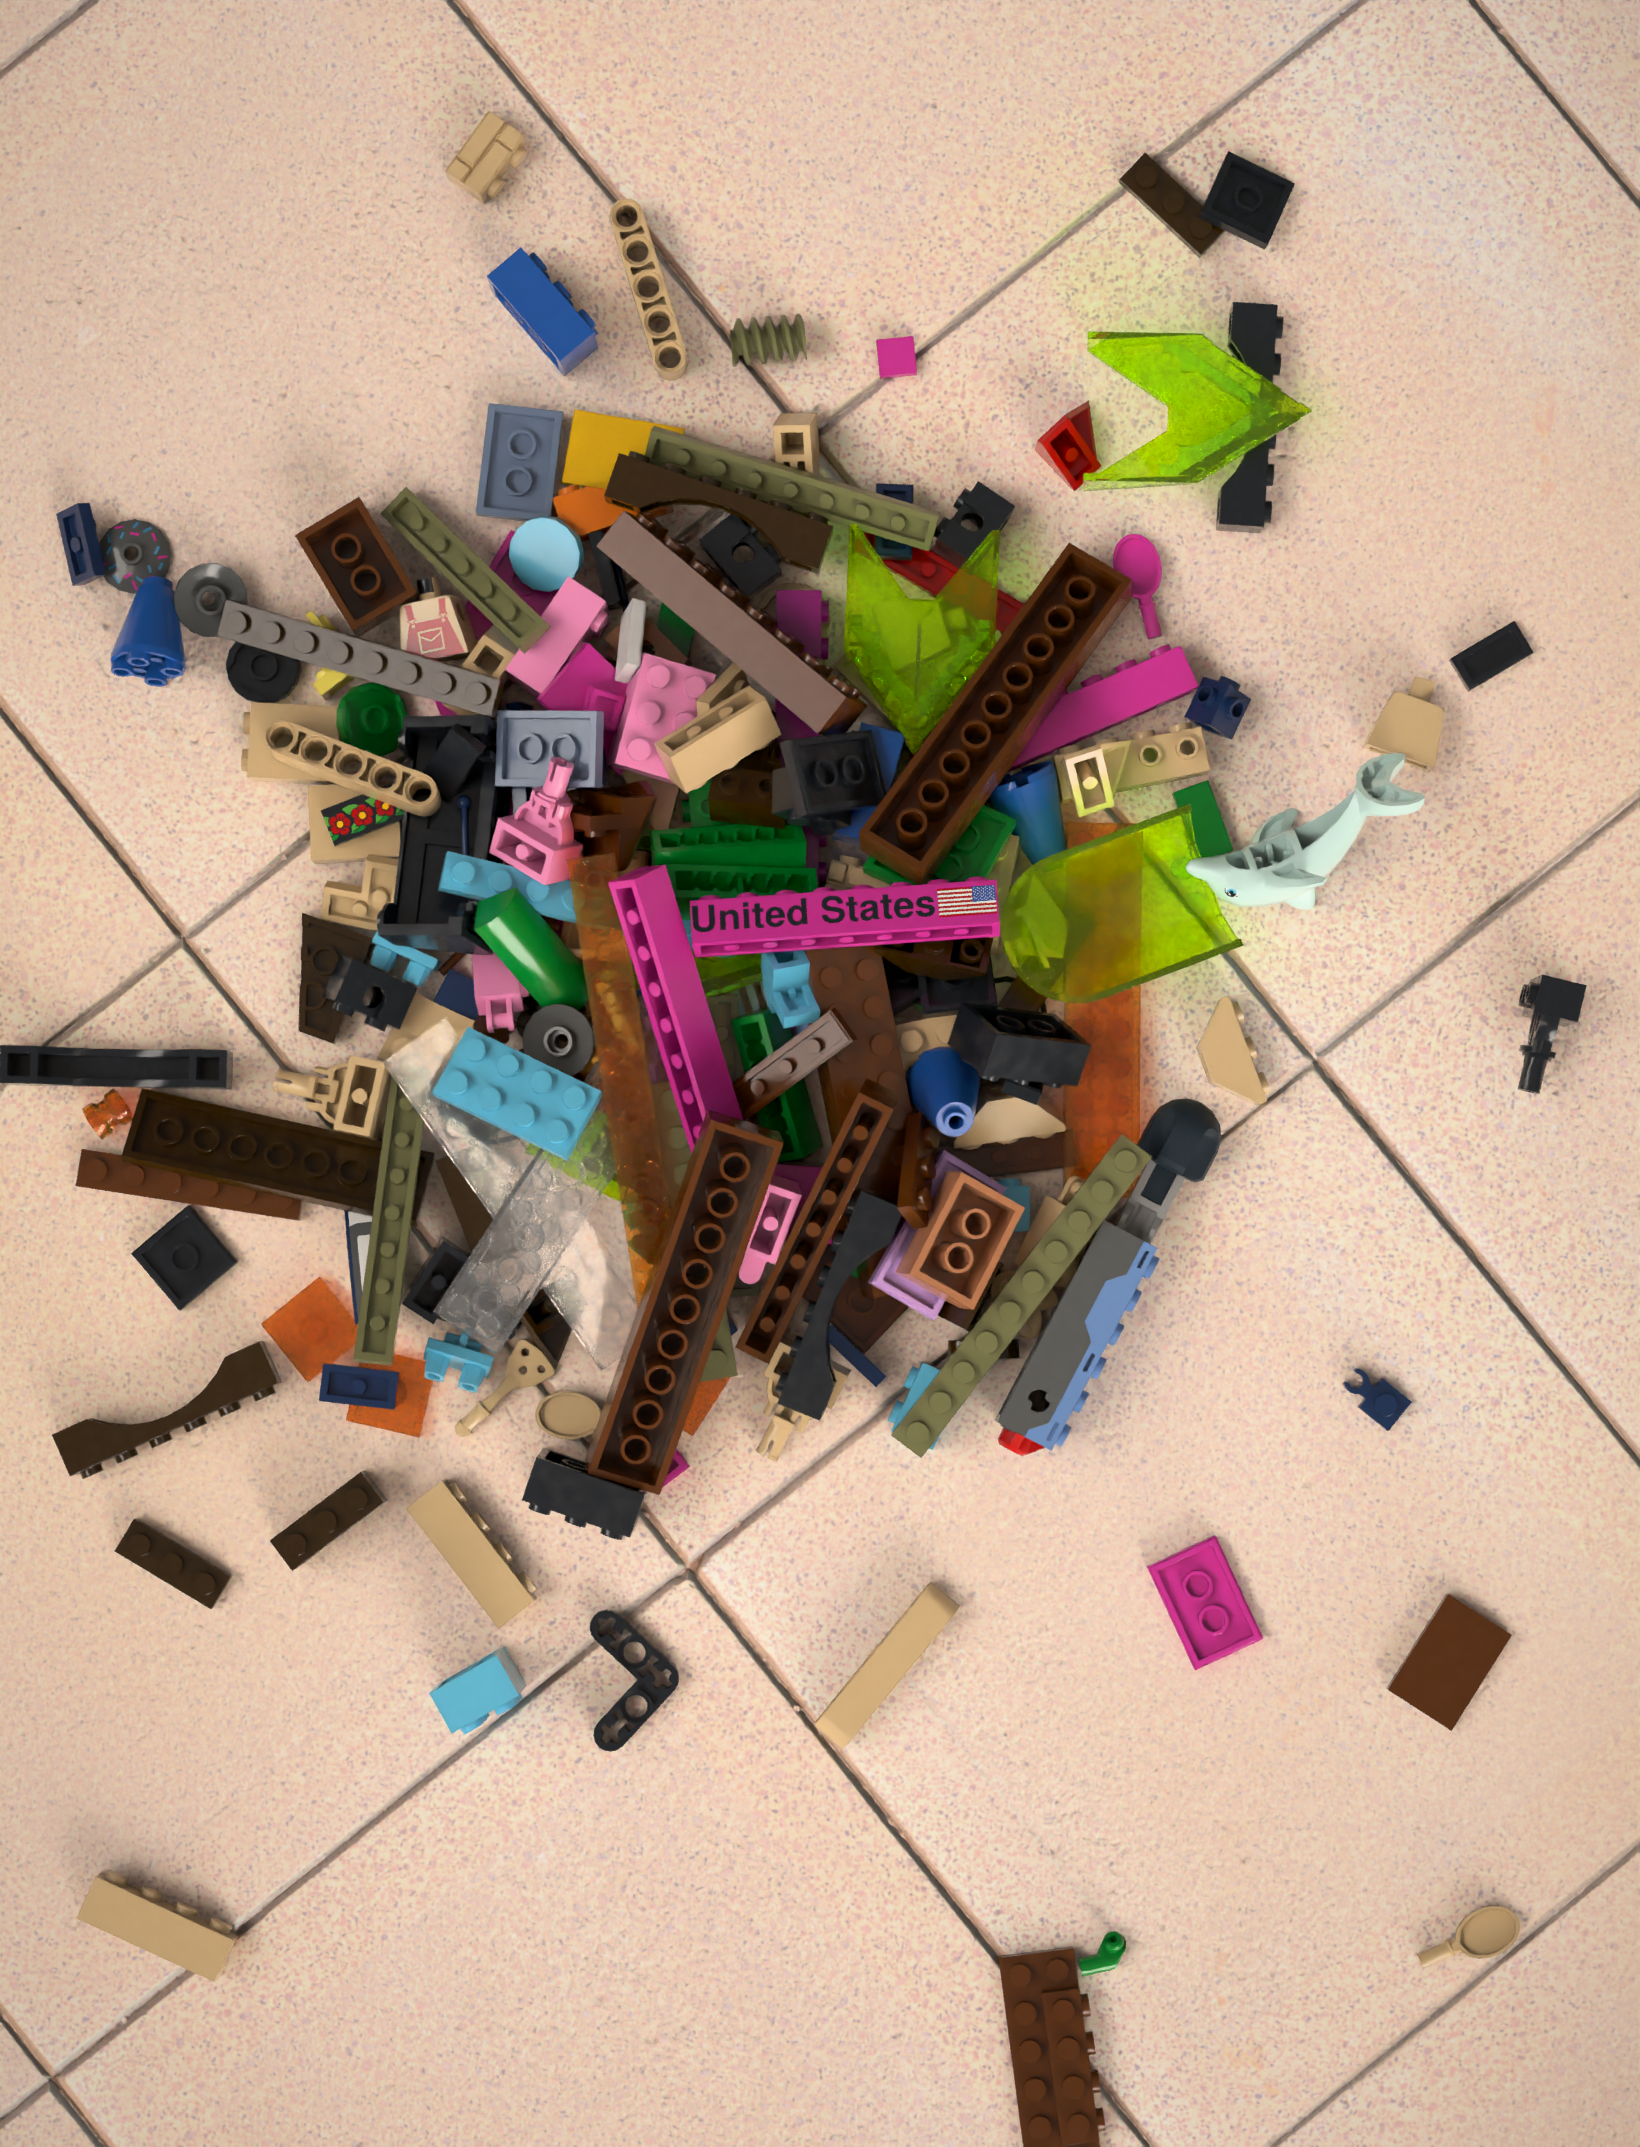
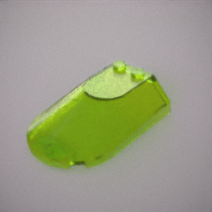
[1001,804,1244,1004]

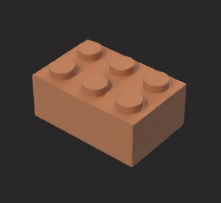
[895,1171,1025,1310]

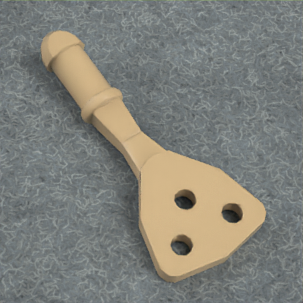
[455,1339,555,1437]

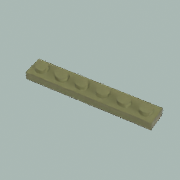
[380,487,551,654]

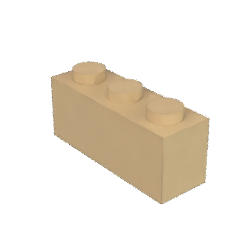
[654,685,781,793]

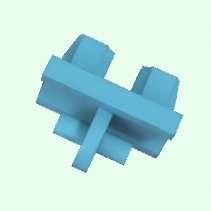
[370,932,441,987]
[423,1326,494,1393]

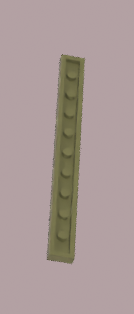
[891,1133,1152,1458]

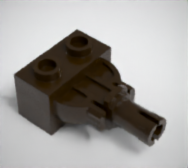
[708,710,787,829]

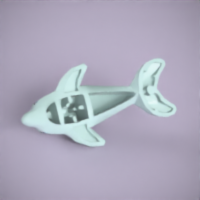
[1186,752,1425,910]

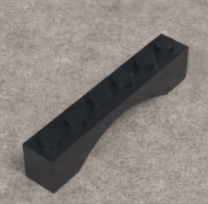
[1216,302,1284,533]
[0,1045,233,1090]
[775,1188,902,1421]

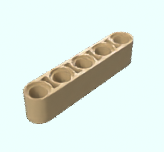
[610,199,688,381]
[264,720,441,817]
[814,1582,960,1749]

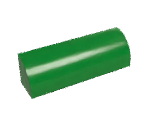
[651,822,806,868]
[666,864,818,920]
[474,887,597,1010]
[731,1006,823,1163]

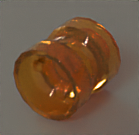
[82,1088,133,1140]

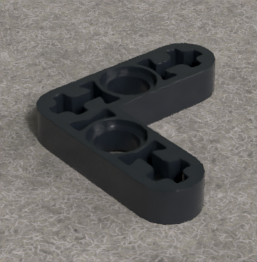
[590,1609,679,1752]

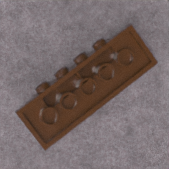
[998,1946,1106,2147]

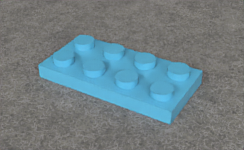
[432,1027,603,1161]

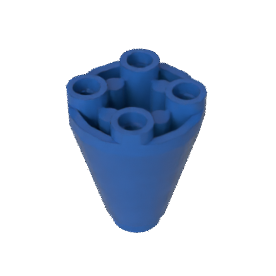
[110,576,186,687]

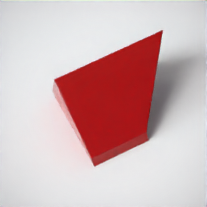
[1035,400,1101,491]

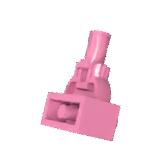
[489,757,583,885]

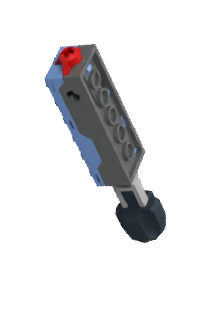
[995,1098,1221,1457]

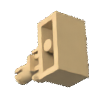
[273,1055,393,1141]
[756,1336,851,1461]

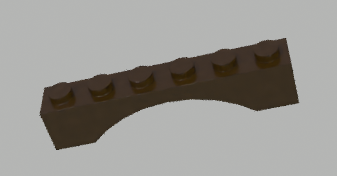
[604,451,833,575]
[52,1341,282,1479]

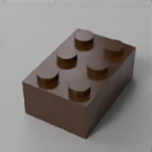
[295,497,419,637]

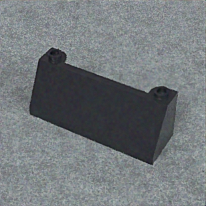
[377,715,512,955]

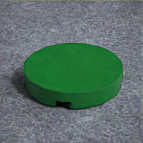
[336,682,408,757]

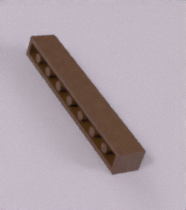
[735,1078,901,1364]

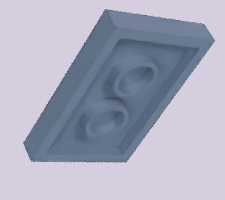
[476,403,564,522]
[495,710,604,788]

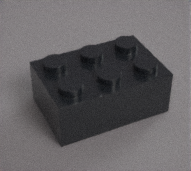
[947,1003,1091,1088]
[522,1448,647,1540]

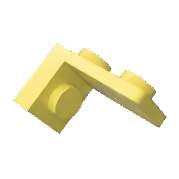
[305,611,355,701]

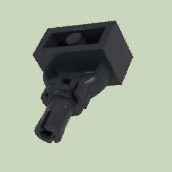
[1518,975,1587,1094]
[401,1236,522,1340]

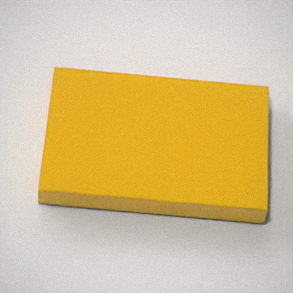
[562,409,685,489]

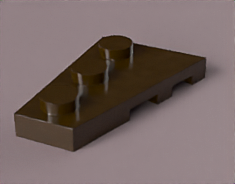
[298,913,373,1044]

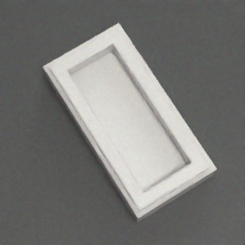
[615,598,647,683]

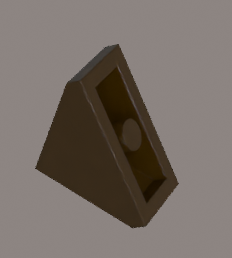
[512,1275,584,1370]

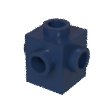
[1184,676,1251,739]

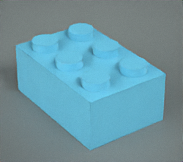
[429,1646,527,1735]

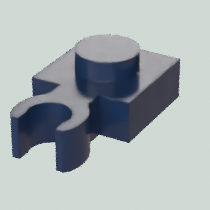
[1342,1368,1412,1431]

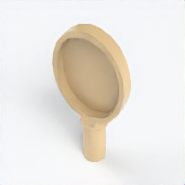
[535,1391,602,1440]
[1416,1906,1520,1969]

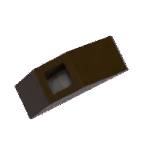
[874,937,993,981]

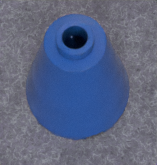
[988,761,1067,869]
[906,1047,980,1137]

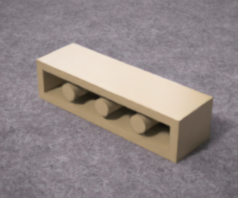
[406,1479,537,1629]
[76,1870,238,1982]

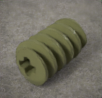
[730,313,807,367]

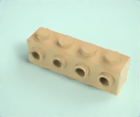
[1052,722,1210,804]

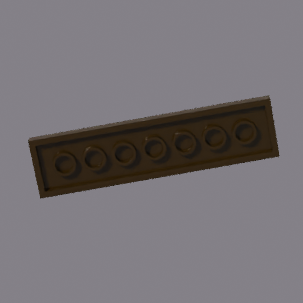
[122,1088,435,1226]

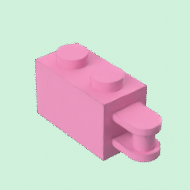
[472,952,530,1033]
[738,1174,802,1284]

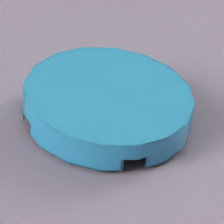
[509,515,584,592]

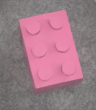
[505,576,611,698]
[606,653,716,785]

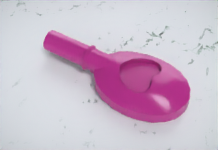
[1113,534,1162,640]

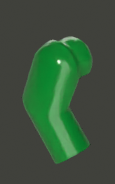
[1078,1931,1126,1977]

